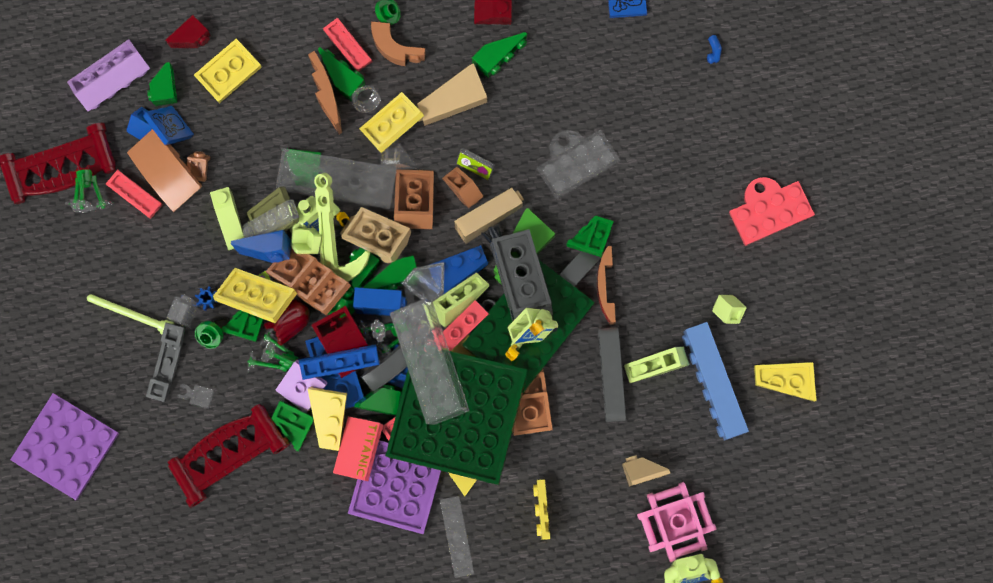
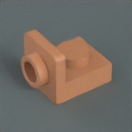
[187,151,210,182]

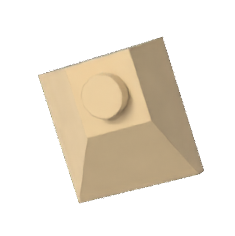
[622,455,670,486]

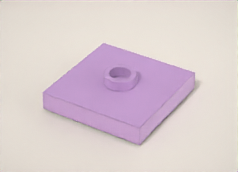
[276,360,328,413]

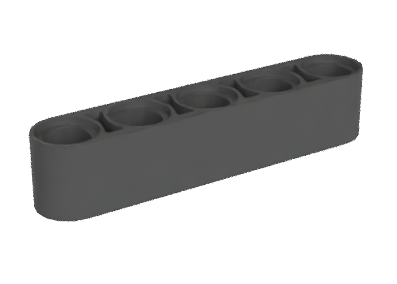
[598,327,626,422]

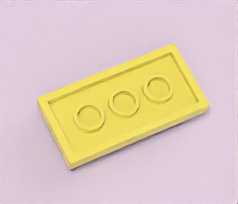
[213,268,297,323]

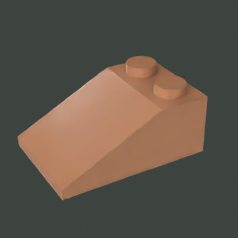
[394,170,434,229]

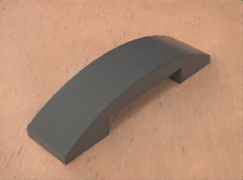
[560,251,602,287]
[146,322,185,402]
[361,325,430,391]

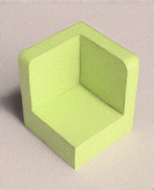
[291,228,321,254]
[712,295,747,324]

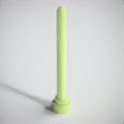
[87,294,174,334]

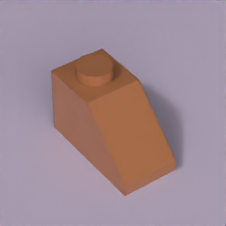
[442,167,483,208]

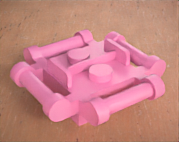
[637,482,717,562]

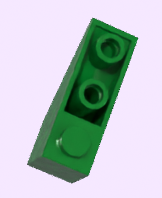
[472,32,527,78]
[318,47,365,102]
[363,256,420,290]

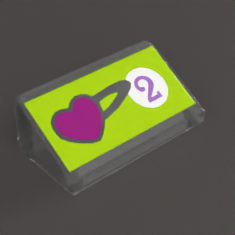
[456,148,495,181]

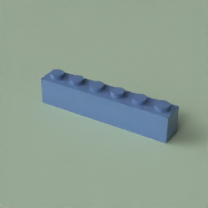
[682,322,749,441]

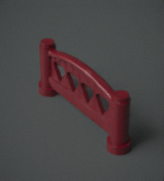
[0,122,116,204]
[167,404,290,508]

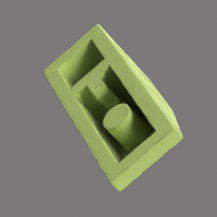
[210,187,245,250]
[432,273,489,327]
[624,347,689,383]

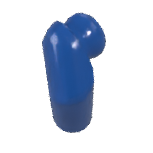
[707,35,722,64]

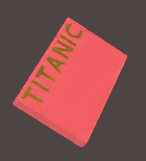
[333,416,383,481]

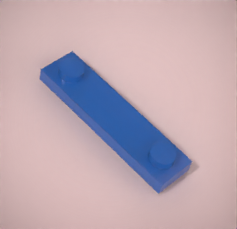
[299,344,380,380]

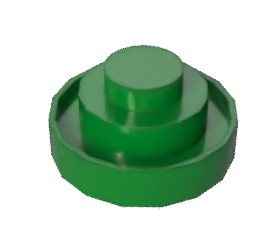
[375,0,400,25]
[195,321,223,349]

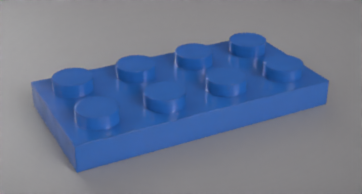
[305,337,364,409]

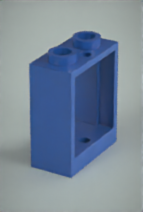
[353,288,407,317]

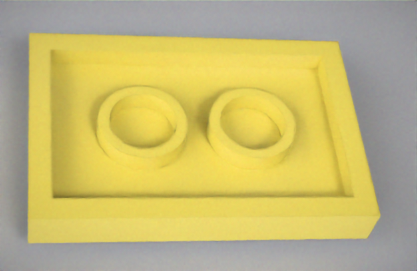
[194,39,262,104]
[359,92,424,153]

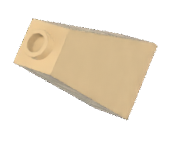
[417,64,487,126]
[454,188,524,244]

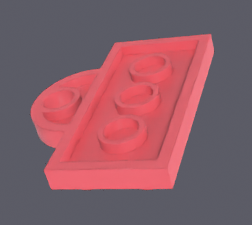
[729,177,815,246]

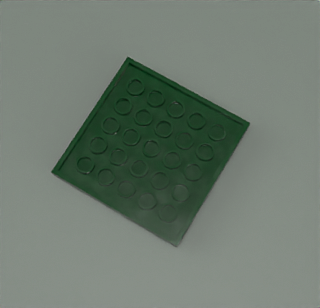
[385,343,528,485]

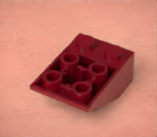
[311,306,368,378]

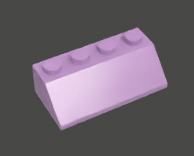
[67,39,150,111]

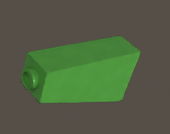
[494,208,555,285]

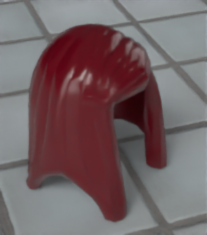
[264,299,310,346]

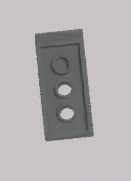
[490,229,553,321]

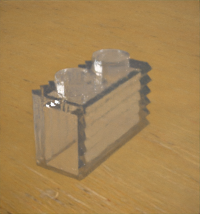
[166,295,199,329]

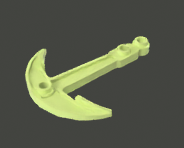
[314,173,370,282]

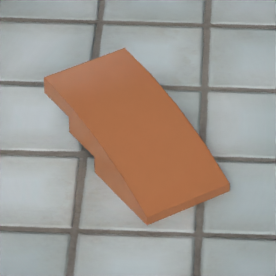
[308,51,342,134]
[127,129,203,212]
[266,247,351,315]
[513,369,552,436]

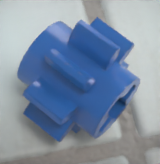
[195,286,219,311]

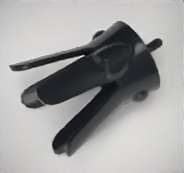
[481,224,502,243]

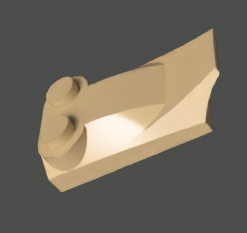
[340,207,411,263]

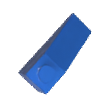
[231,230,291,263]

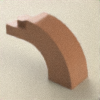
[371,22,426,66]

